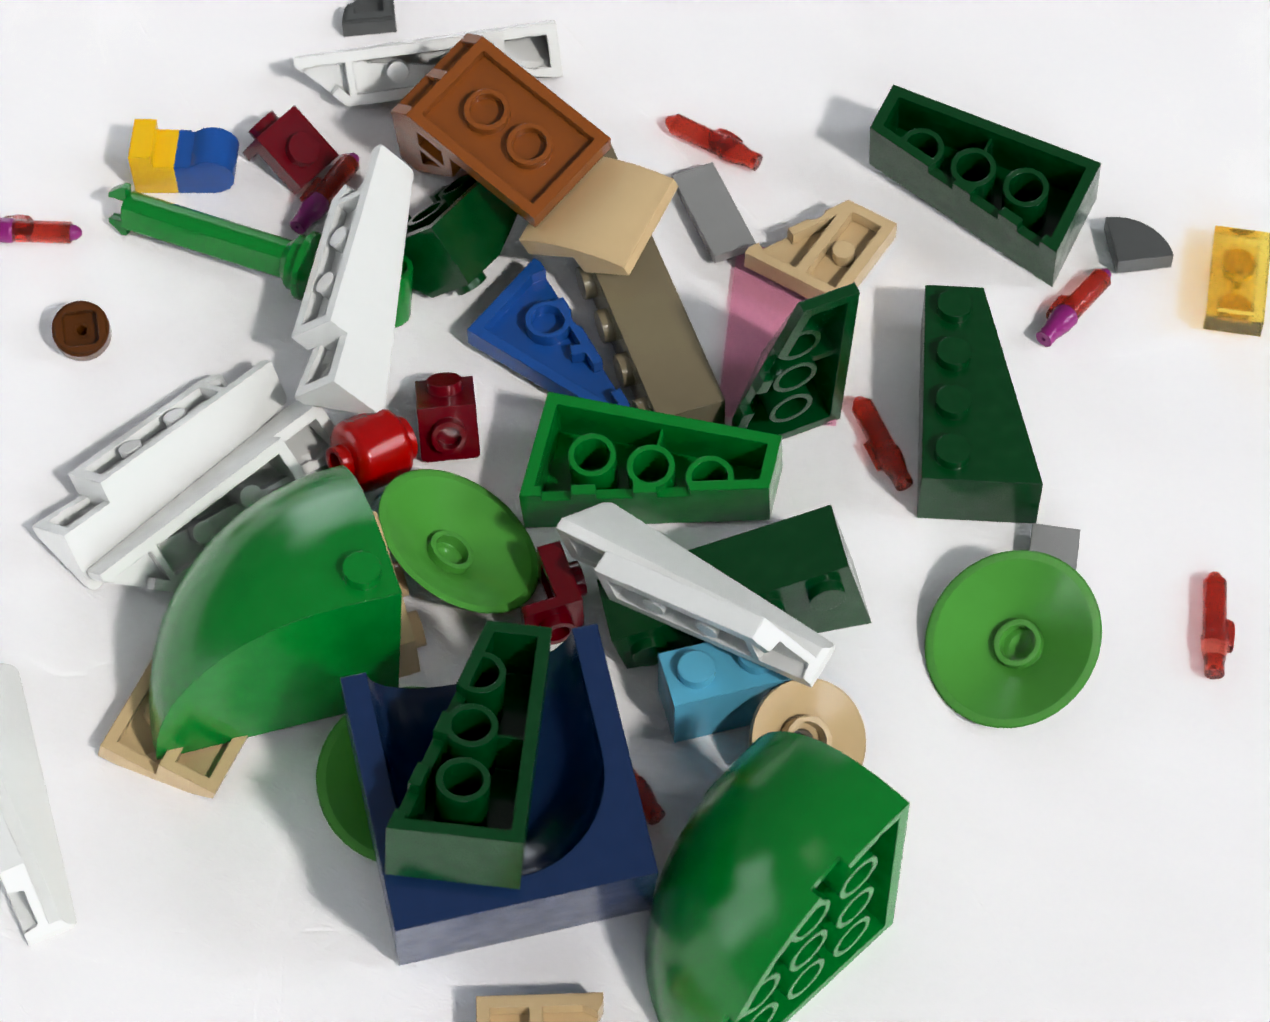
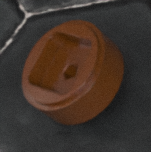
[52,301,112,361]

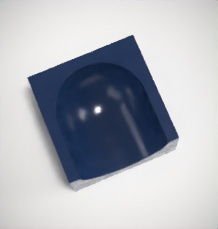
[340,623,659,966]

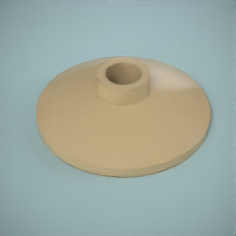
[749,679,866,765]

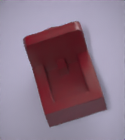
[242,105,339,195]
[415,372,480,462]
[521,540,588,645]

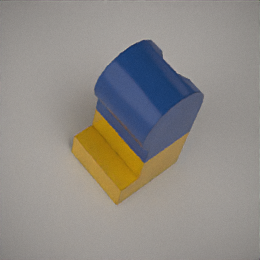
[128,119,240,193]

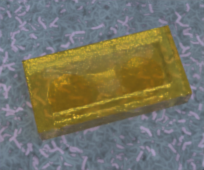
[1203,225,1270,337]

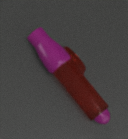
[289,153,360,235]
[0,214,82,244]
[1036,268,1111,347]

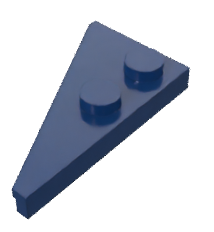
[467,258,630,407]

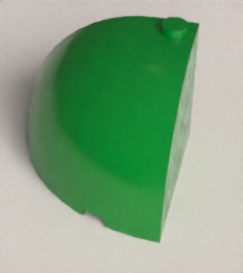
[149,465,402,760]
[645,731,910,1022]

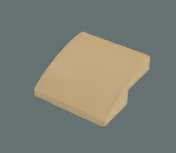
[519,156,679,275]
[98,660,248,799]

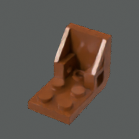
[391,33,611,227]

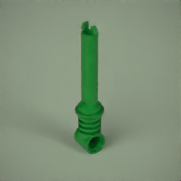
[108,182,413,328]

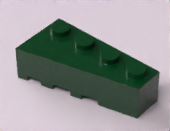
[869,84,1101,287]
[917,285,1043,524]
[385,620,552,889]

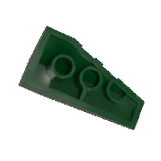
[404,173,518,298]
[731,283,860,440]

